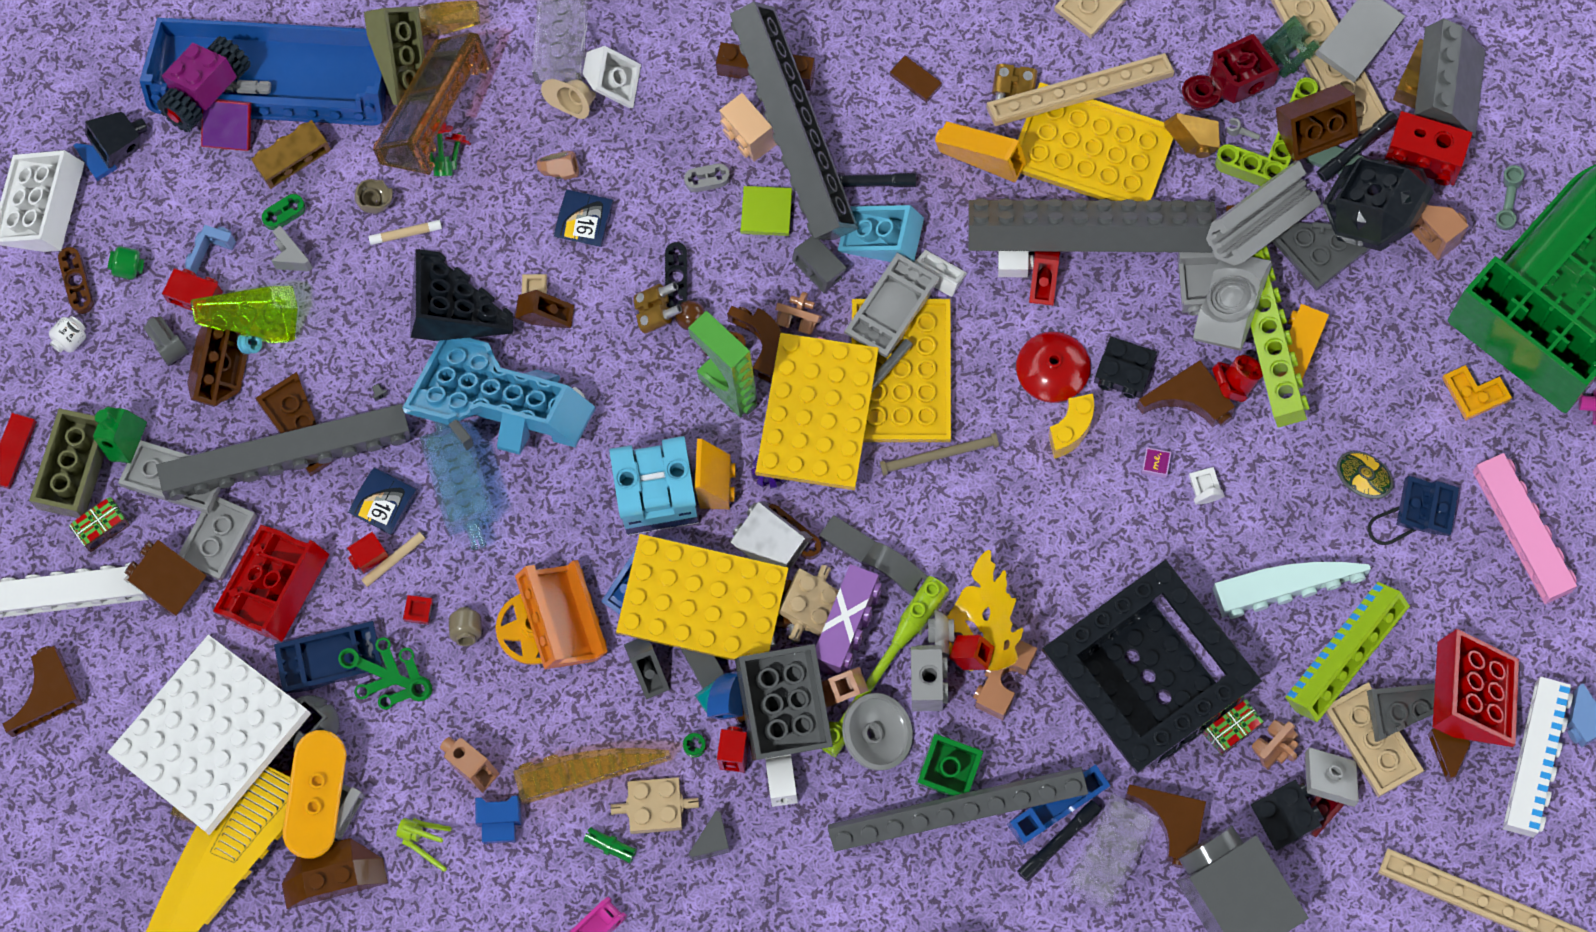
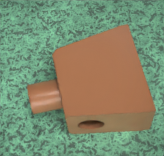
[440,737,499,793]

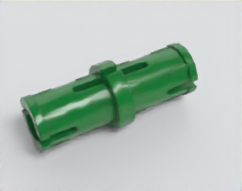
[583,827,637,864]

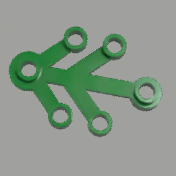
[338,637,432,710]

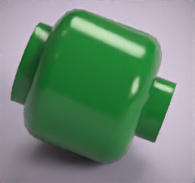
[107,246,145,280]

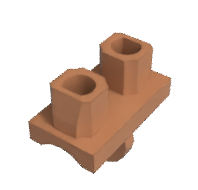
[775,292,823,335]
[1252,720,1298,770]

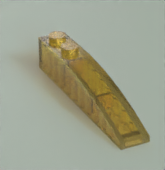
[513,748,672,805]

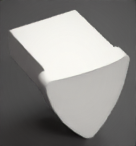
[1189,467,1225,505]

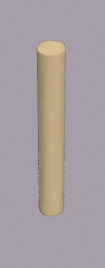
[361,532,425,587]

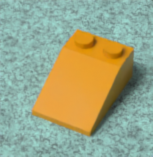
[695,439,736,510]

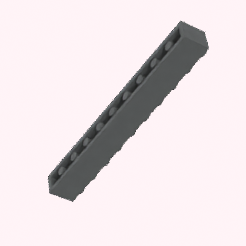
[156,404,411,501]

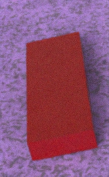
[0,413,37,489]

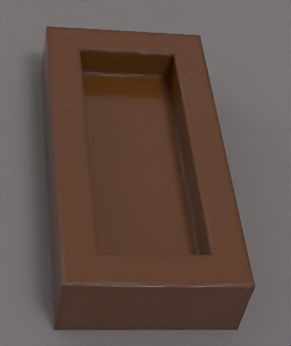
[890,55,942,103]

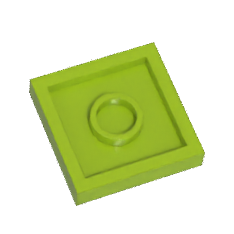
[740,186,792,236]

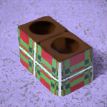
[69,497,130,552]
[1203,699,1264,756]

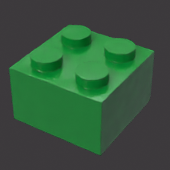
[915,733,984,797]

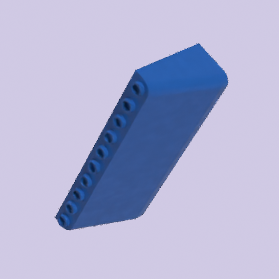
[140,18,387,126]

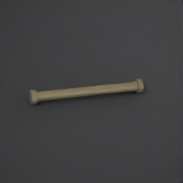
[879,433,999,476]

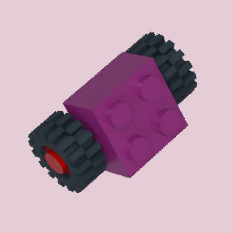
[157,36,251,132]

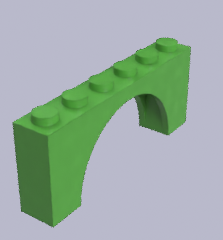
[688,311,757,417]

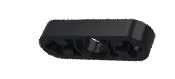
[665,242,688,308]

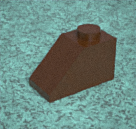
[515,290,574,328]
[1427,728,1470,783]

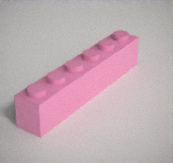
[1473,453,1577,604]

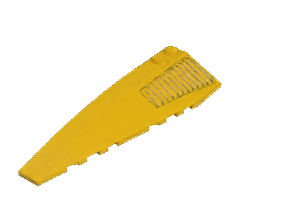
[146,766,290,932]

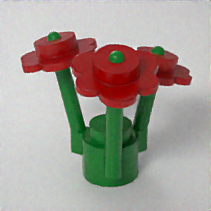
[413,121,471,176]

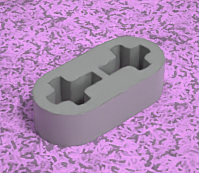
[684,164,730,192]

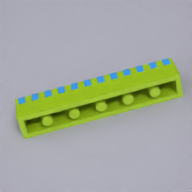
[1285,582,1410,722]

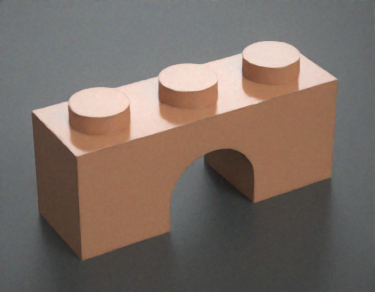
[973,640,1037,721]
[821,667,869,708]

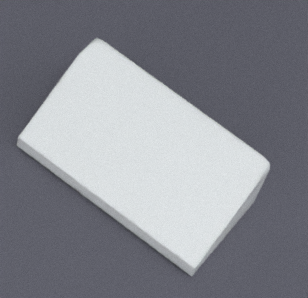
[914,250,967,297]

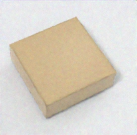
[522,274,547,294]

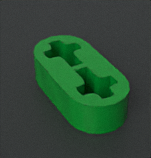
[261,194,306,230]

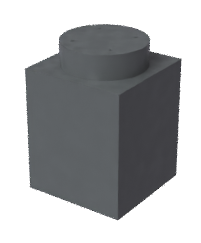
[1175,825,1309,932]

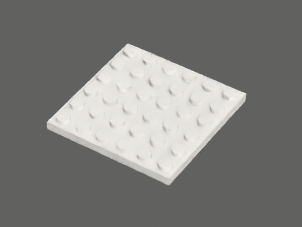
[108,635,311,835]

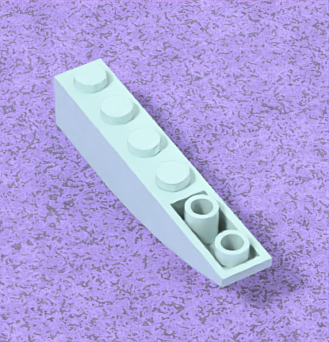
[1212,562,1371,619]

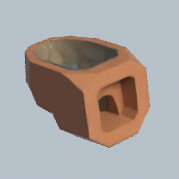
[537,151,579,180]

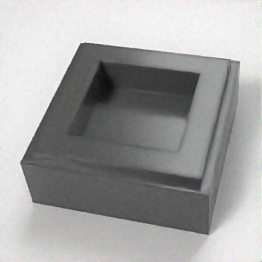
[448,419,474,450]

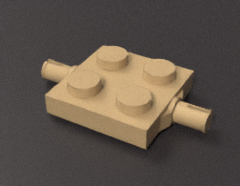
[778,565,839,642]
[611,778,699,834]

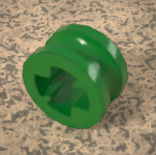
[683,733,706,758]

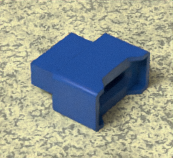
[475,796,522,844]

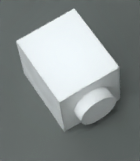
[998,251,1033,277]

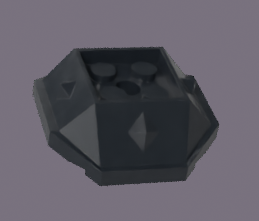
[1322,157,1434,251]

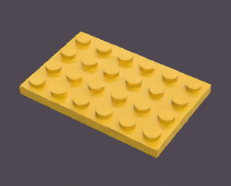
[1018,82,1174,201]
[852,299,951,442]
[755,333,879,491]
[616,534,788,661]

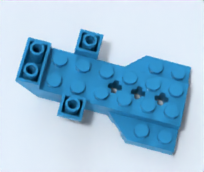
[402,338,595,455]

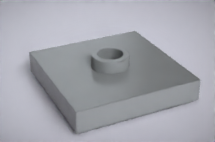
[1305,747,1359,807]

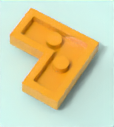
[1442,365,1512,421]

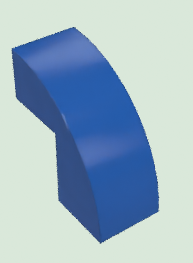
[707,671,743,720]

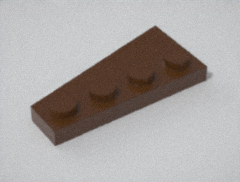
[255,372,331,477]

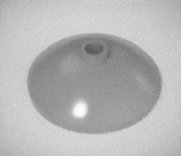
[842,693,912,771]

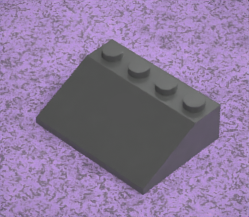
[1415,18,1485,139]
[735,644,833,761]

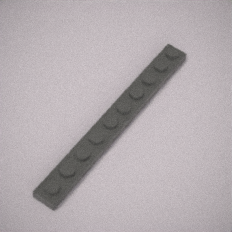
[828,766,1088,852]

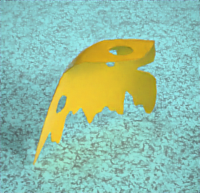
[947,550,1024,671]

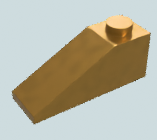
[1393,39,1423,109]

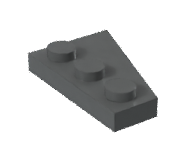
[1367,684,1435,742]

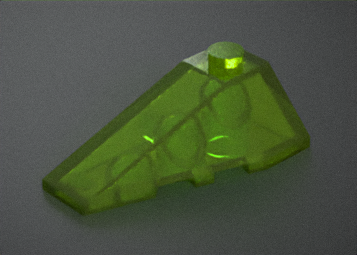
[190,285,298,343]

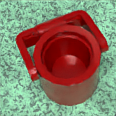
[1212,355,1263,402]

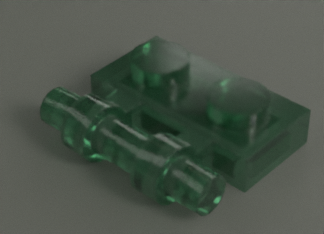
[1262,15,1320,79]

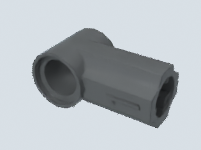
[143,316,189,366]

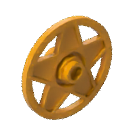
[496,594,542,665]

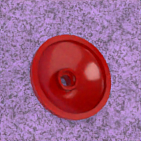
[1016,332,1091,403]

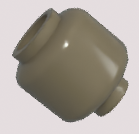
[448,607,482,646]

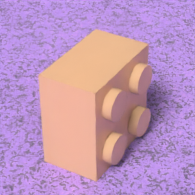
[719,93,777,162]

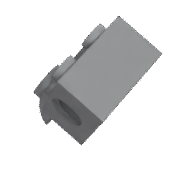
[911,610,954,712]

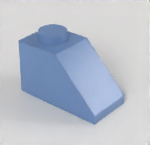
[1567,684,1596,748]

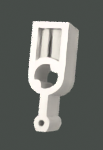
[766,754,798,807]

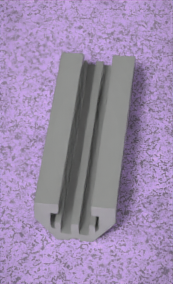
[1206,161,1321,266]

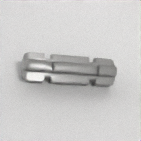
[224,80,271,94]

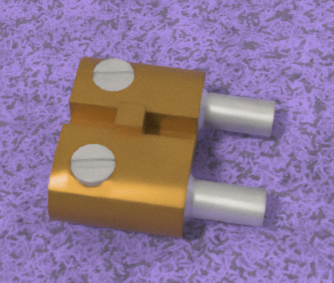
[992,64,1038,100]
[633,282,682,334]

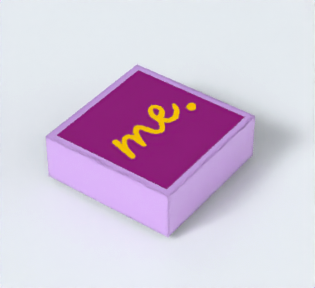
[1142,448,1171,478]

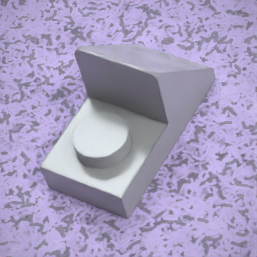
[272,226,313,271]

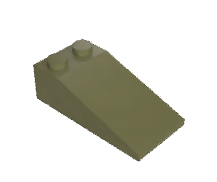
[364,6,431,105]

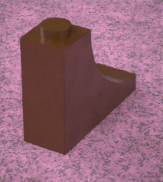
[1137,360,1235,428]
[2,646,83,737]
[1125,784,1206,869]

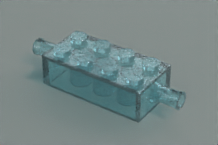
[419,421,498,550]

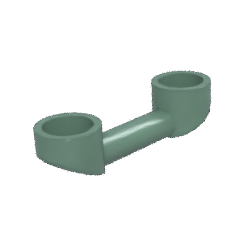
[1496,165,1524,231]

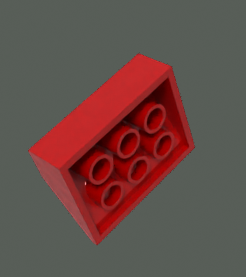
[1432,629,1519,747]

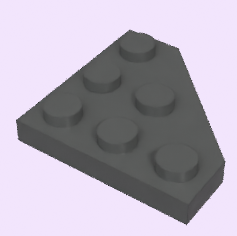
[1272,222,1371,291]

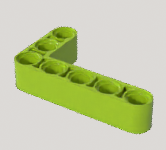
[1215,77,1318,186]

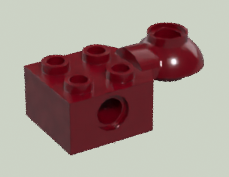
[1182,33,1280,111]

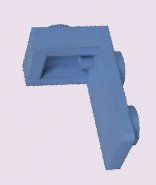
[185,225,236,274]

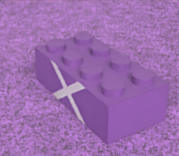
[816,564,882,676]

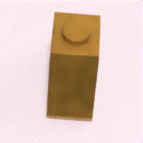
[1164,113,1220,158]

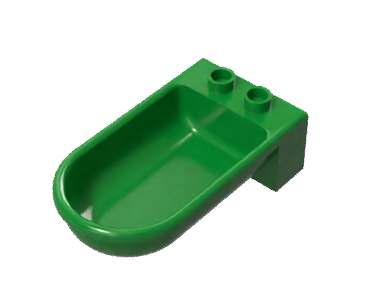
[1448,165,1596,413]

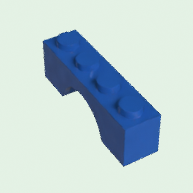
[1007,764,1110,846]

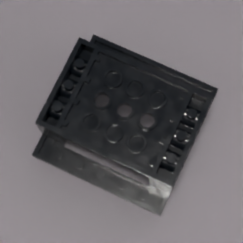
[1042,559,1262,774]

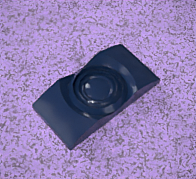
[274,621,383,694]

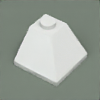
[583,46,641,108]

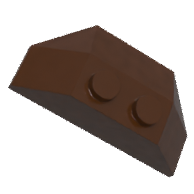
[187,307,249,407]
[282,838,388,909]

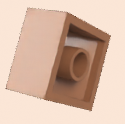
[1412,205,1469,261]

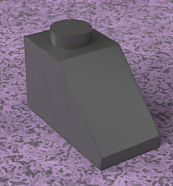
[624,639,670,700]

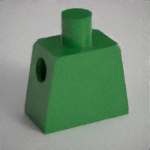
[93,407,147,464]

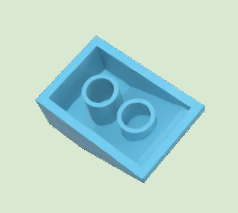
[838,205,924,262]

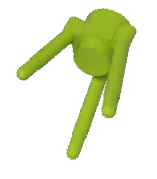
[396,818,452,872]

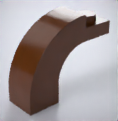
[727,305,782,383]

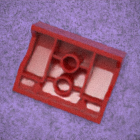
[213,524,330,642]

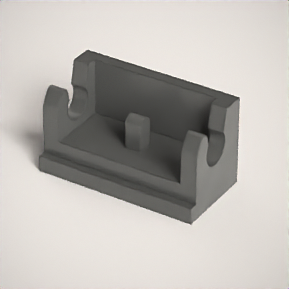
[792,236,847,293]

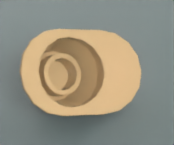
[541,79,596,119]

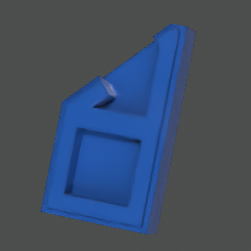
[73,143,118,181]

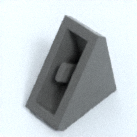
[688,810,730,861]

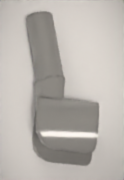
[1226,118,1260,140]

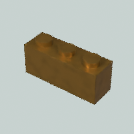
[251,120,331,189]

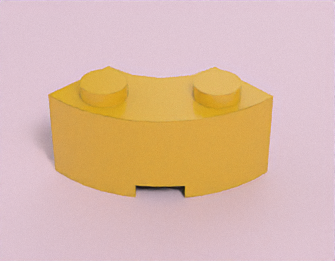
[1048,394,1094,459]

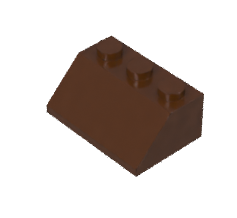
[1276,84,1358,161]

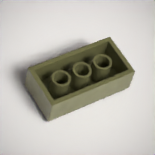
[29,408,105,518]

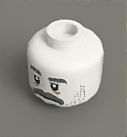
[49,316,86,353]

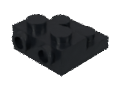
[1094,336,1157,399]
[1251,779,1324,852]

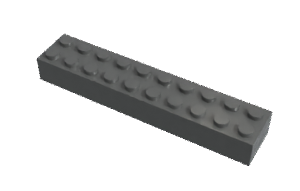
[730,1,859,240]
[968,198,1217,253]

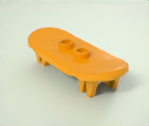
[283,730,347,859]

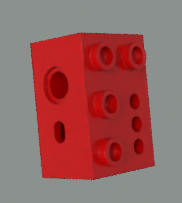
[1385,111,1473,186]

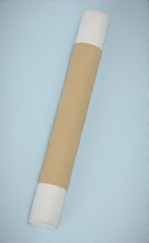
[369,220,442,245]

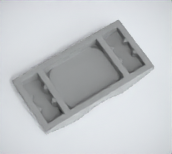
[844,253,939,358]
[1193,257,1272,351]

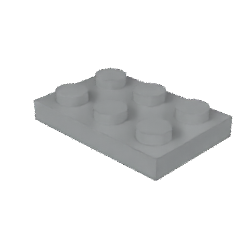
[178,497,257,581]

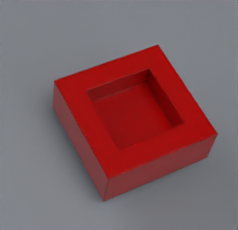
[403,595,434,625]

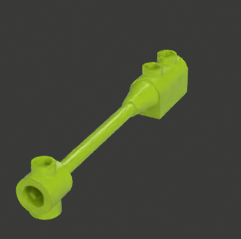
[821,576,949,758]

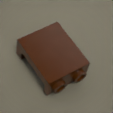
[124,539,207,616]

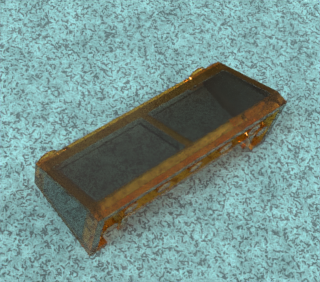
[373,32,491,175]

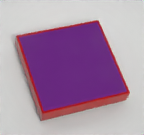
[201,99,251,151]

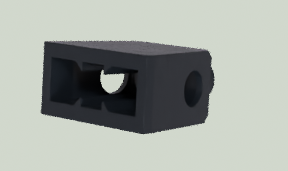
[85,112,147,169]

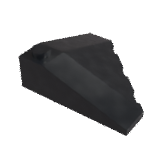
[410,249,513,341]

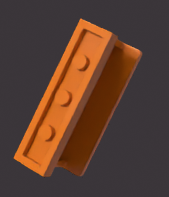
[515,560,607,670]

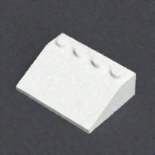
[0,150,85,252]

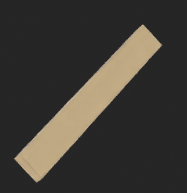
[986,53,1174,126]
[1378,849,1588,932]

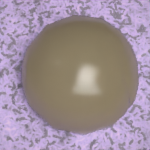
[355,179,393,215]

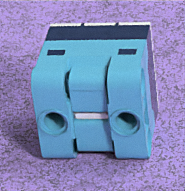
[609,436,699,535]

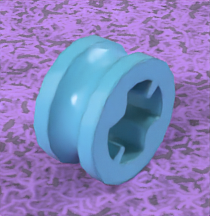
[237,331,262,354]

